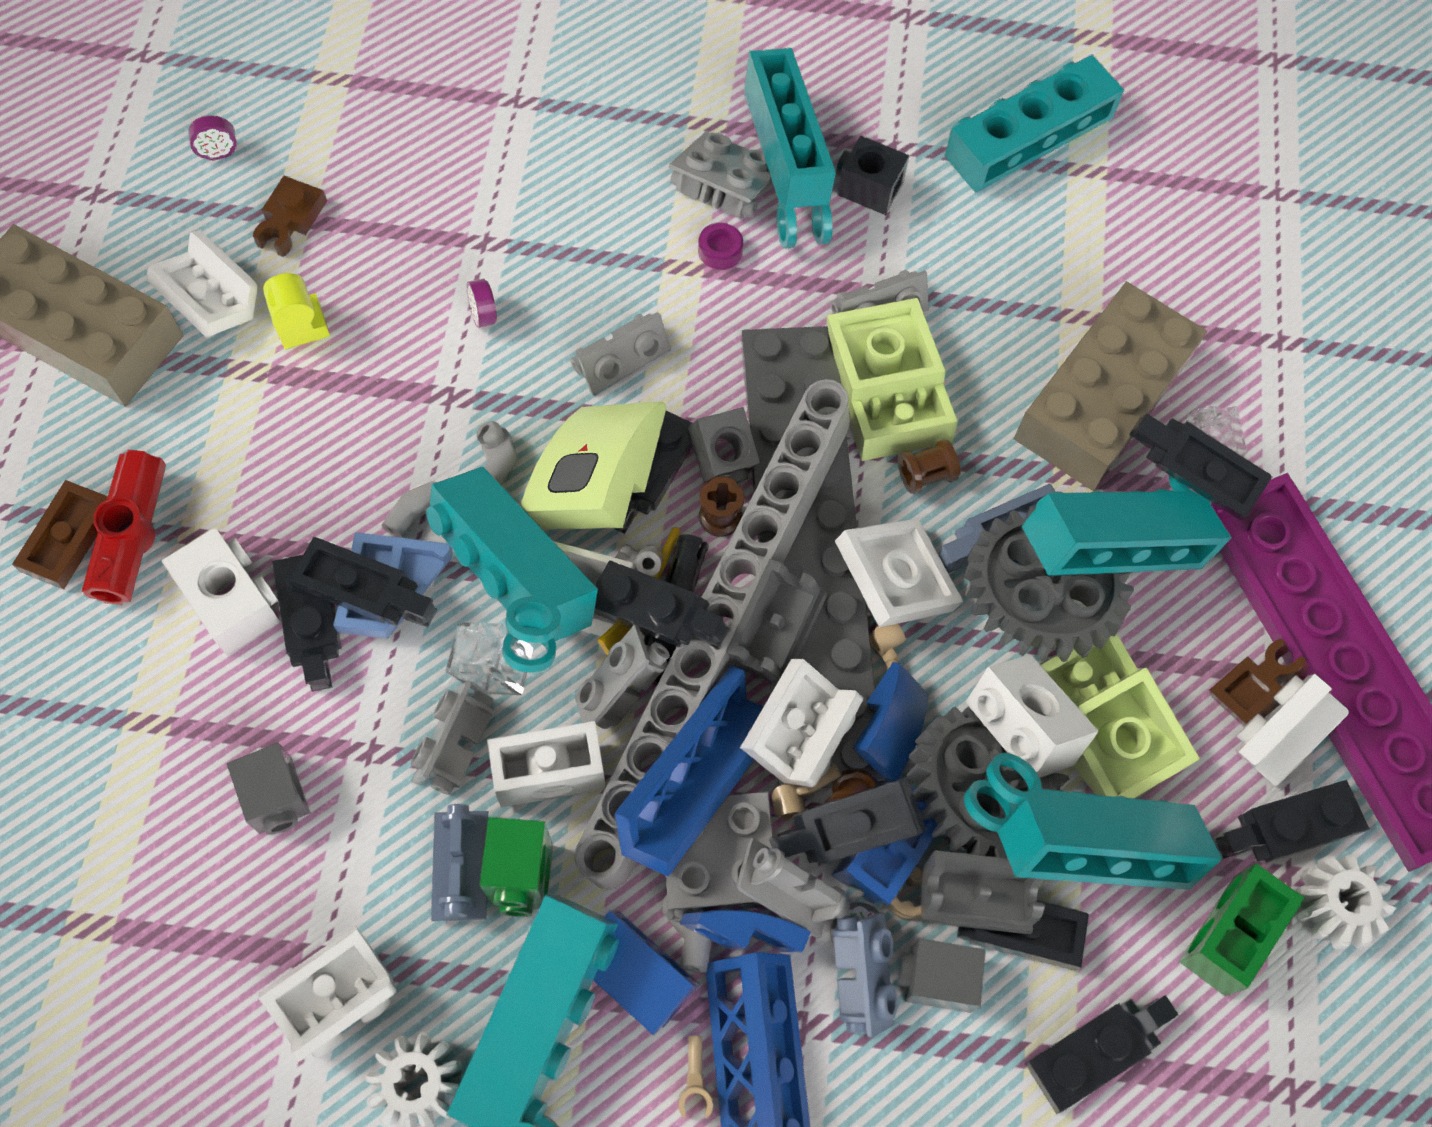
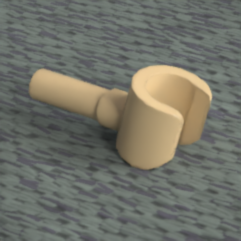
[869,624,906,669]
[772,765,842,820]
[678,1035,713,1119]

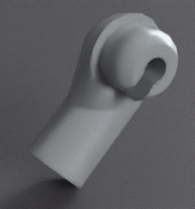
[477,421,518,485]
[381,481,436,538]
[615,544,663,576]
[662,895,712,973]

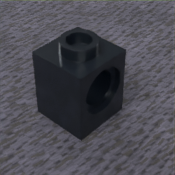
[835,135,910,216]

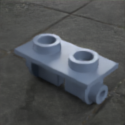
[431,804,489,921]
[832,913,898,1037]

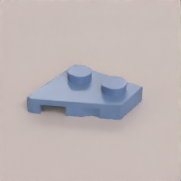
[333,532,453,639]

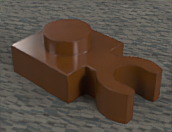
[253,175,327,257]
[1209,639,1308,727]

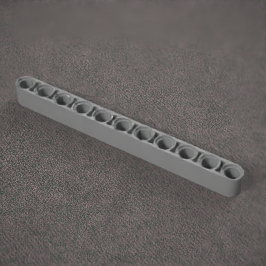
[574,379,851,890]

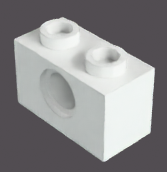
[161,527,280,656]
[965,655,1099,778]
[487,721,606,808]

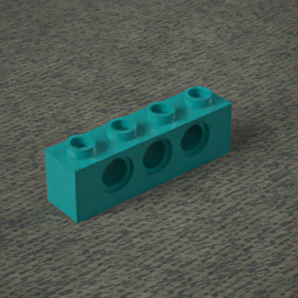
[945,54,1124,193]

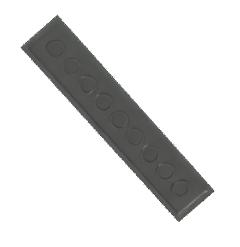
[741,326,885,789]

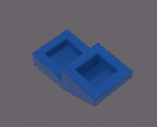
[853,662,928,781]
[680,910,811,952]

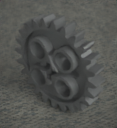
[964,506,1134,662]
[907,706,1070,859]

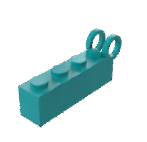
[744,48,836,249]
[427,466,598,673]
[1021,475,1231,576]
[964,753,1222,890]
[446,895,619,1127]

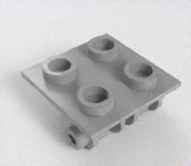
[669,131,772,219]
[666,792,772,910]

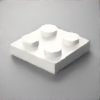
[835,518,963,628]

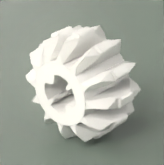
[1295,855,1397,949]
[365,1033,464,1127]

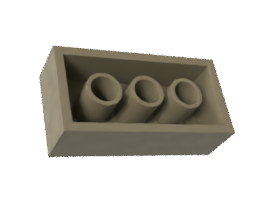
[0,224,184,407]
[1013,281,1207,492]

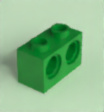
[480,817,553,917]
[1179,863,1305,997]

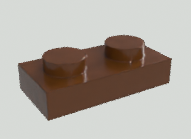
[12,480,108,590]

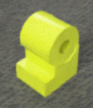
[263,273,330,350]

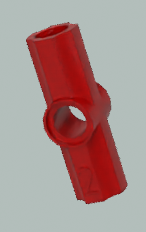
[82,449,166,605]

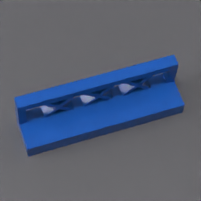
[615,666,764,877]
[706,952,811,1127]

